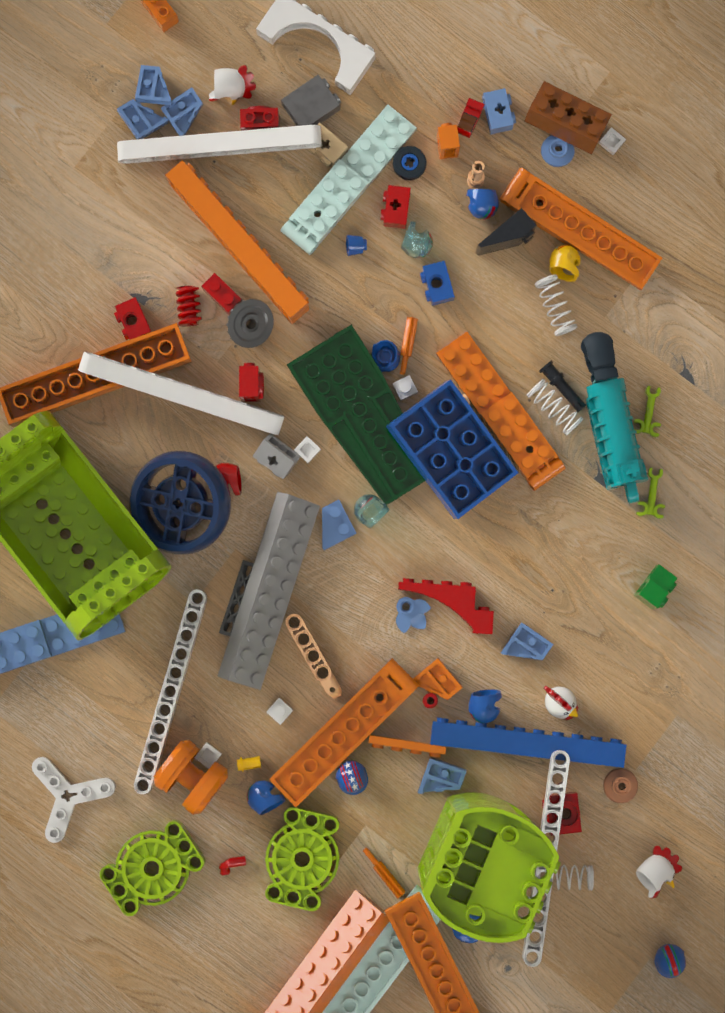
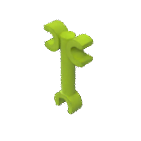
[634,386,661,438]
[636,467,665,519]

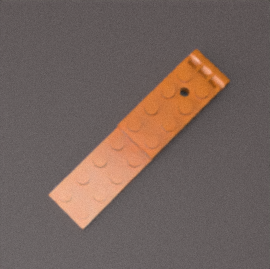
[499,168,662,290]
[436,332,566,491]
[269,658,420,807]
[384,892,479,1013]

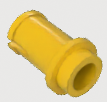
[237,756,261,772]

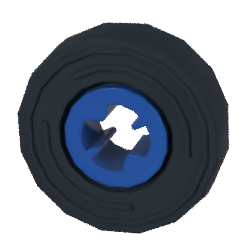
[393,146,427,181]

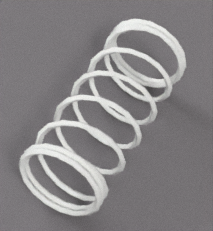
[535,274,578,336]
[527,379,583,436]
[538,865,594,891]

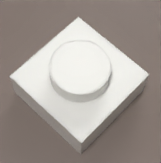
[599,127,626,155]
[392,375,418,401]
[294,436,321,463]
[266,698,293,725]
[195,742,222,769]

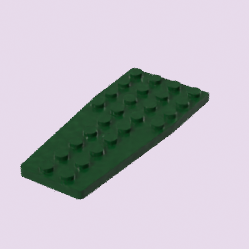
[287,324,425,505]

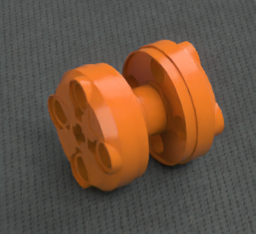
[153,740,228,815]

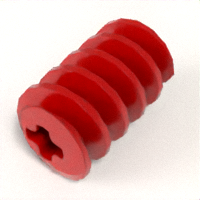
[176,286,202,327]

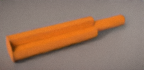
[400,317,418,375]
[363,848,406,899]

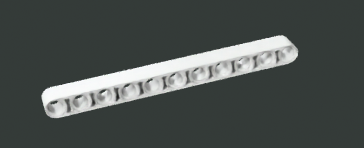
[117,125,322,164]
[78,351,284,435]
[134,589,207,794]
[522,750,570,967]

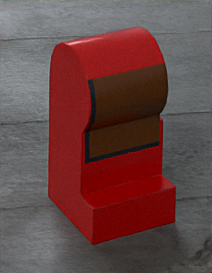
[457,98,485,138]

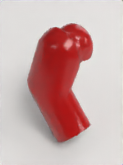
[219,856,246,876]

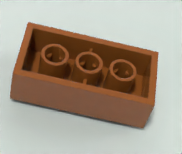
[524,81,612,155]

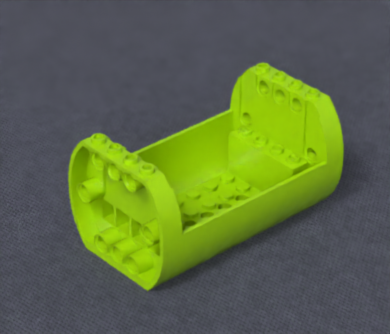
[0,411,172,640]
[417,792,561,943]

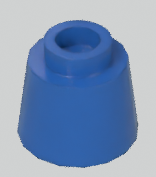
[346,235,367,256]

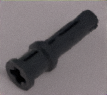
[539,360,586,413]

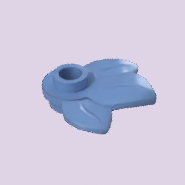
[396,597,431,633]

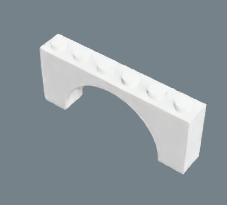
[256,0,375,95]

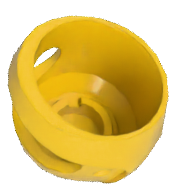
[549,245,581,282]

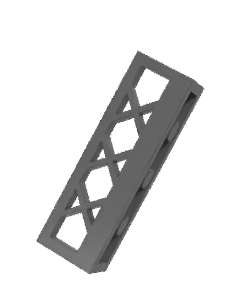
[219,560,254,637]

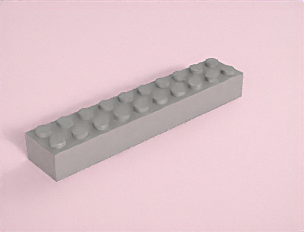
[218,492,320,690]

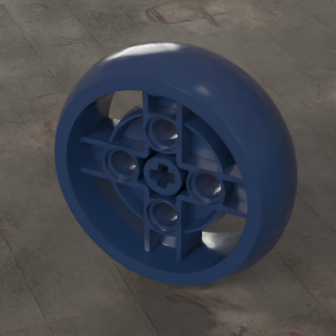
[129,451,231,555]

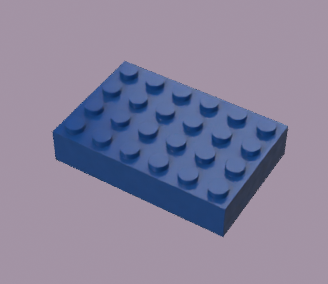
[386,379,519,519]

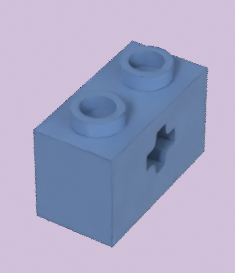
[482,88,516,135]

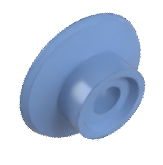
[541,135,575,167]

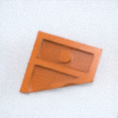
[413,657,463,700]

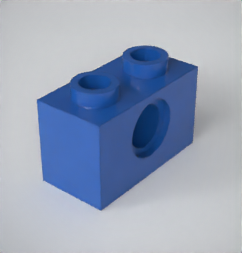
[420,260,455,306]

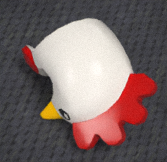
[209,65,256,105]
[544,686,579,720]
[636,846,682,899]

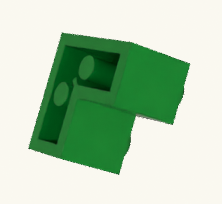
[634,564,677,609]

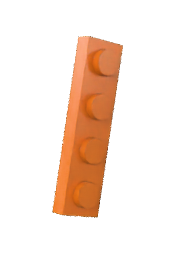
[368,735,446,758]

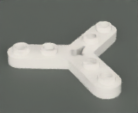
[32,757,115,843]

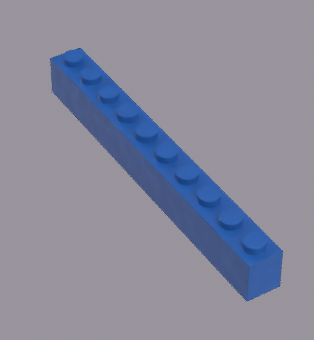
[430,717,627,768]

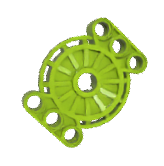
[265,806,339,911]
[100,820,205,916]

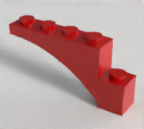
[398,578,494,635]

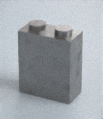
[281,74,341,126]

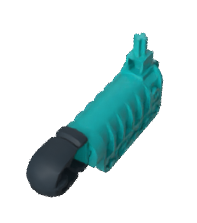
[581,332,649,504]

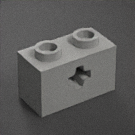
[253,434,301,479]

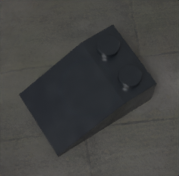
[476,208,537,256]

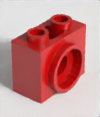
[240,106,280,131]
[239,363,264,402]
[542,792,582,836]

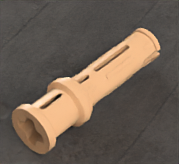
[467,161,485,189]

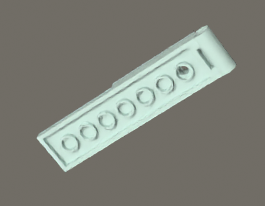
[280,105,417,255]
[322,885,441,1013]

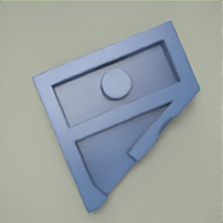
[135,65,172,105]
[161,88,203,136]
[117,99,169,139]
[322,500,357,550]
[500,622,554,660]
[418,757,467,794]

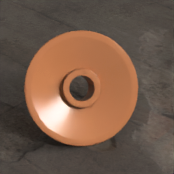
[603,768,638,803]

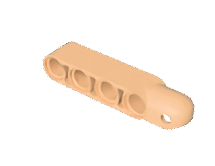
[285,614,342,699]

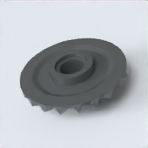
[226,299,274,348]

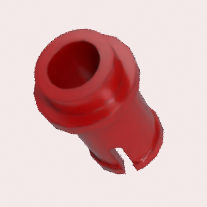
[423,693,438,708]

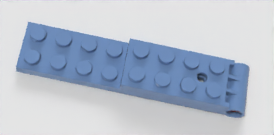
[0,614,126,674]

